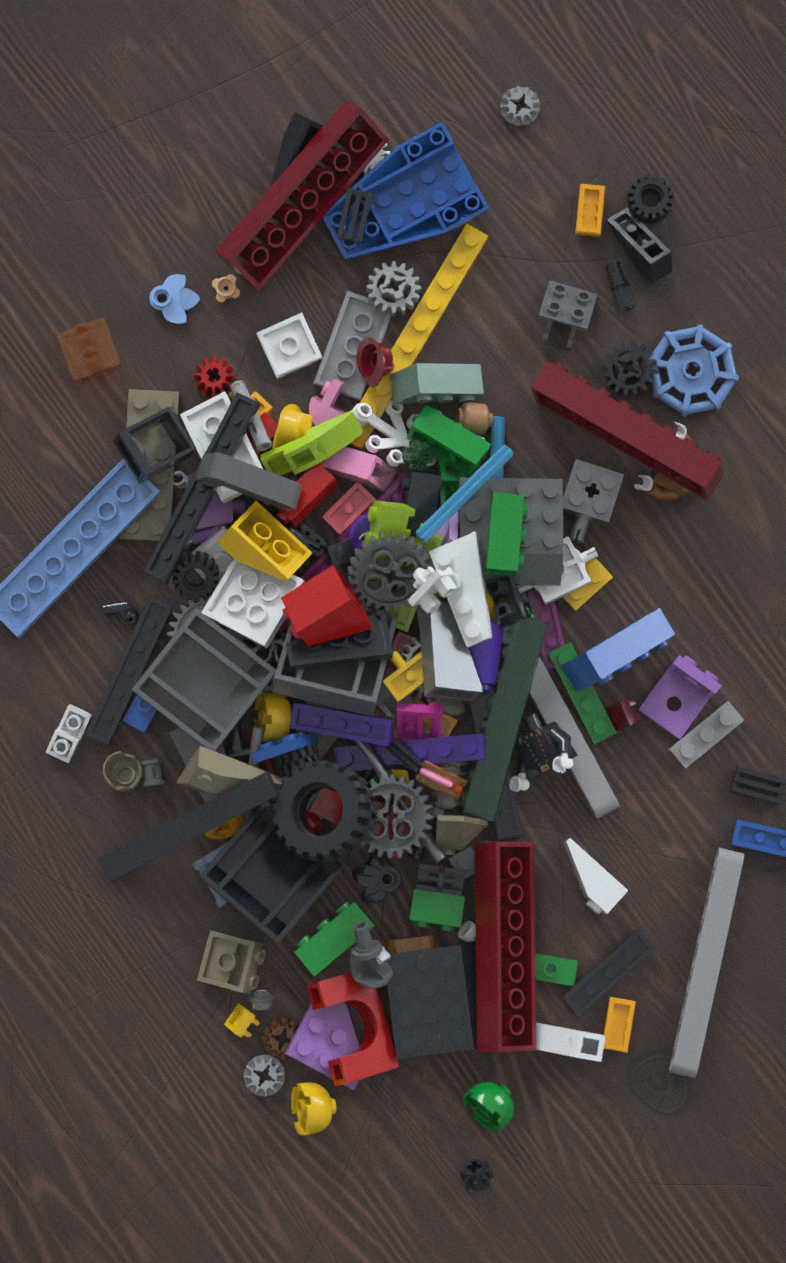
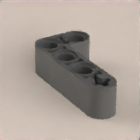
[196,453,303,511]

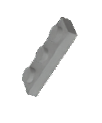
[668,701,744,769]

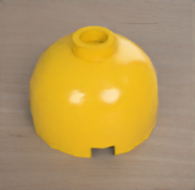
[254,692,293,743]
[291,1082,336,1136]

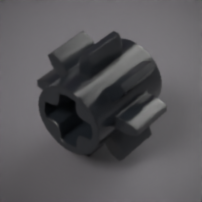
[460,1158,494,1192]

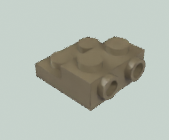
[197,930,265,994]

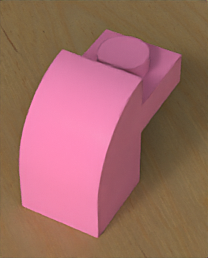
[309,379,346,426]

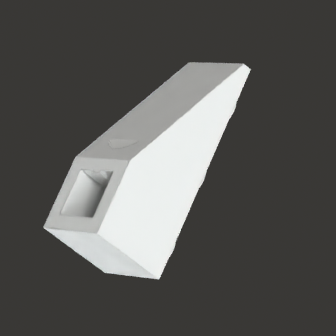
[536,1023,605,1062]

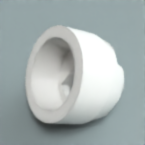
[458,920,476,943]

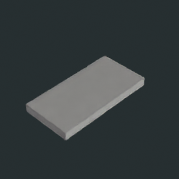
[313,291,392,401]

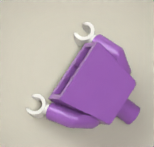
[173,471,245,549]

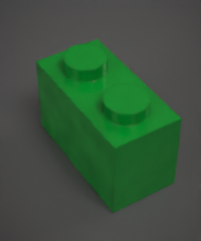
[409,889,465,932]

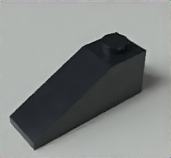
[607,208,672,283]

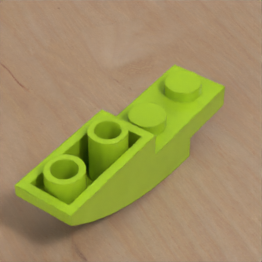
[261,410,363,476]

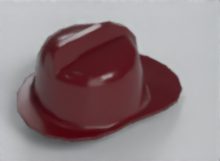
[356,337,394,388]

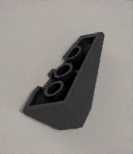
[270,112,323,187]

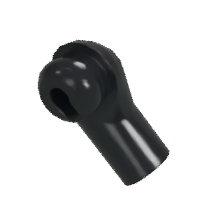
[103,601,139,625]

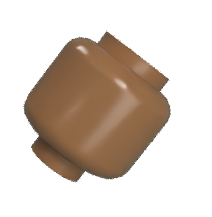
[454,402,493,436]

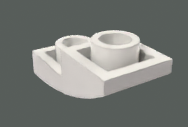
[46,704,93,763]

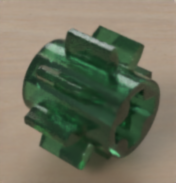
[402,440,434,471]

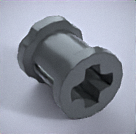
[140,759,166,787]

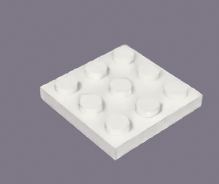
[201,559,305,649]

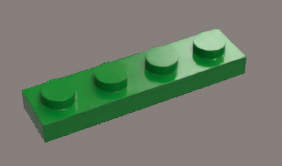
[548,642,616,745]

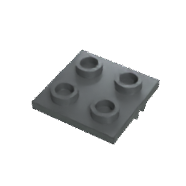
[538,280,597,351]

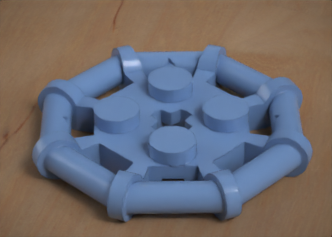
[645,324,739,417]

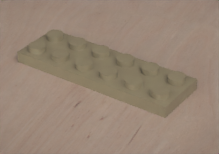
[119,389,180,542]

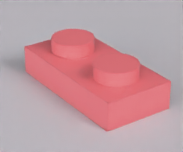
[322,481,376,535]

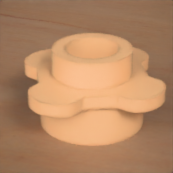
[212,274,240,302]

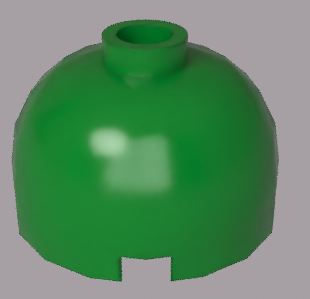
[462,1082,514,1133]

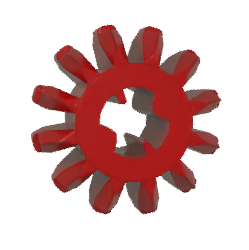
[193,356,236,398]

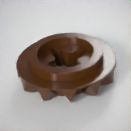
[262,1018,299,1060]

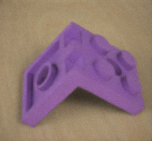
[638,655,722,740]

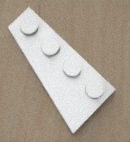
[429,531,492,648]

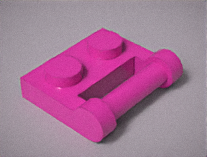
[396,701,444,741]

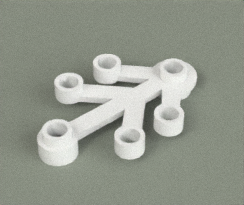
[352,400,437,468]

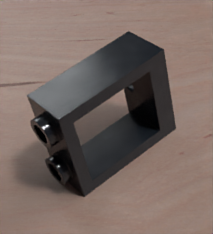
[113,407,196,484]

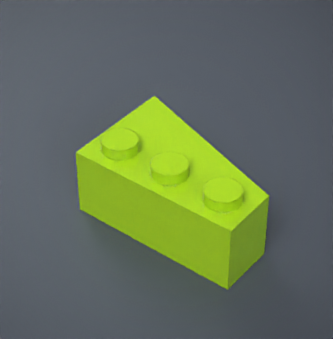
[365,500,416,580]

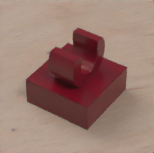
[606,699,641,732]

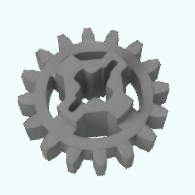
[366,261,421,317]

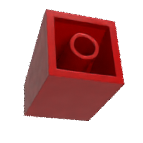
[281,565,372,646]

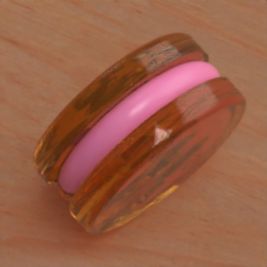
[415,761,467,800]

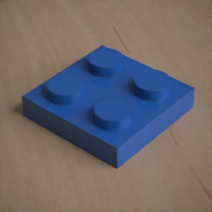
[251,731,319,763]

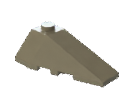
[177,746,284,802]
[435,815,488,855]

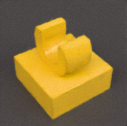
[224,1003,260,1037]

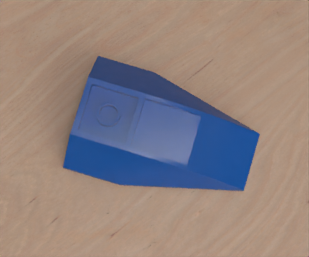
[322,121,490,260]

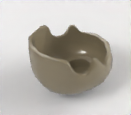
[103,751,142,792]

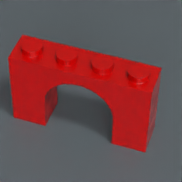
[246,412,338,528]
[306,972,399,1086]

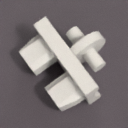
[408,567,456,613]

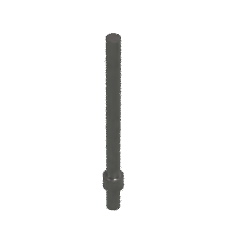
[354,740,445,863]

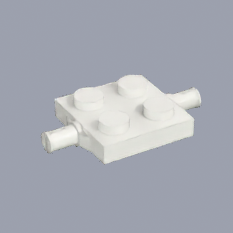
[516,536,598,605]

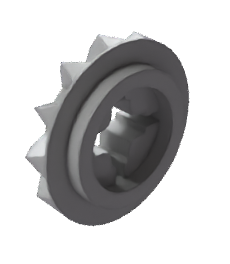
[500,86,540,126]
[243,1055,285,1097]

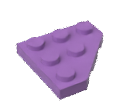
[285,1003,359,1090]

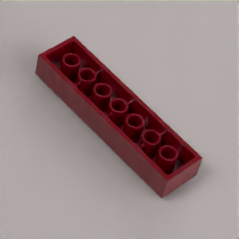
[215,101,389,291]
[531,361,724,501]
[475,841,536,1052]

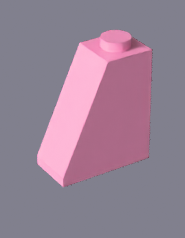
[320,447,396,492]

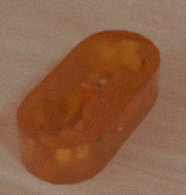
[386,935,436,954]

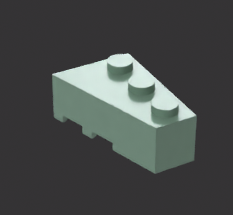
[390,363,484,404]

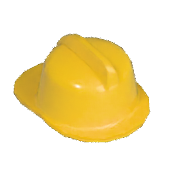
[272,404,313,450]

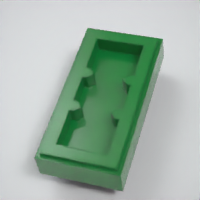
[535,953,578,986]

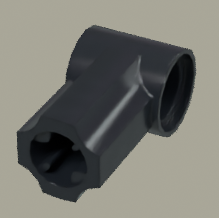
[224,718,250,764]

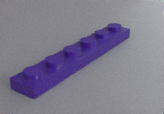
[333,733,486,772]

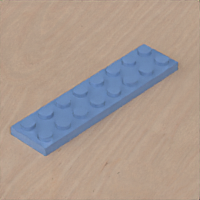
[0,458,161,638]

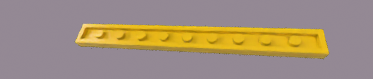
[350,224,488,450]

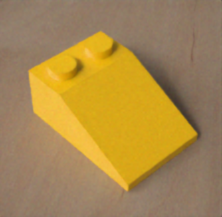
[217,501,312,582]

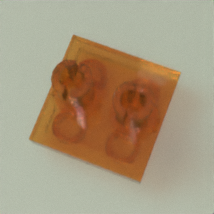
[57,317,121,382]

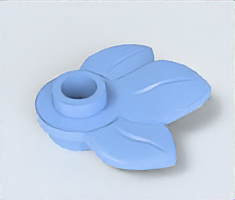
[149,274,200,324]

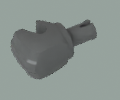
[349,921,393,989]

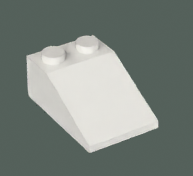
[564,838,628,914]

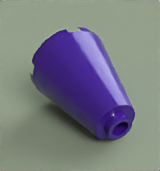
[469,620,504,693]

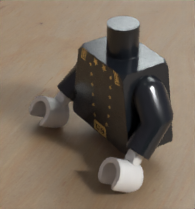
[509,713,578,792]

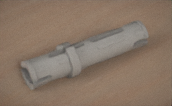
[230,380,272,451]

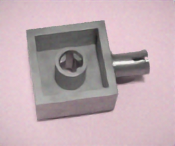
[563,459,624,543]

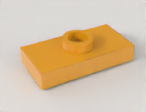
[575,184,605,237]
[603,997,636,1053]

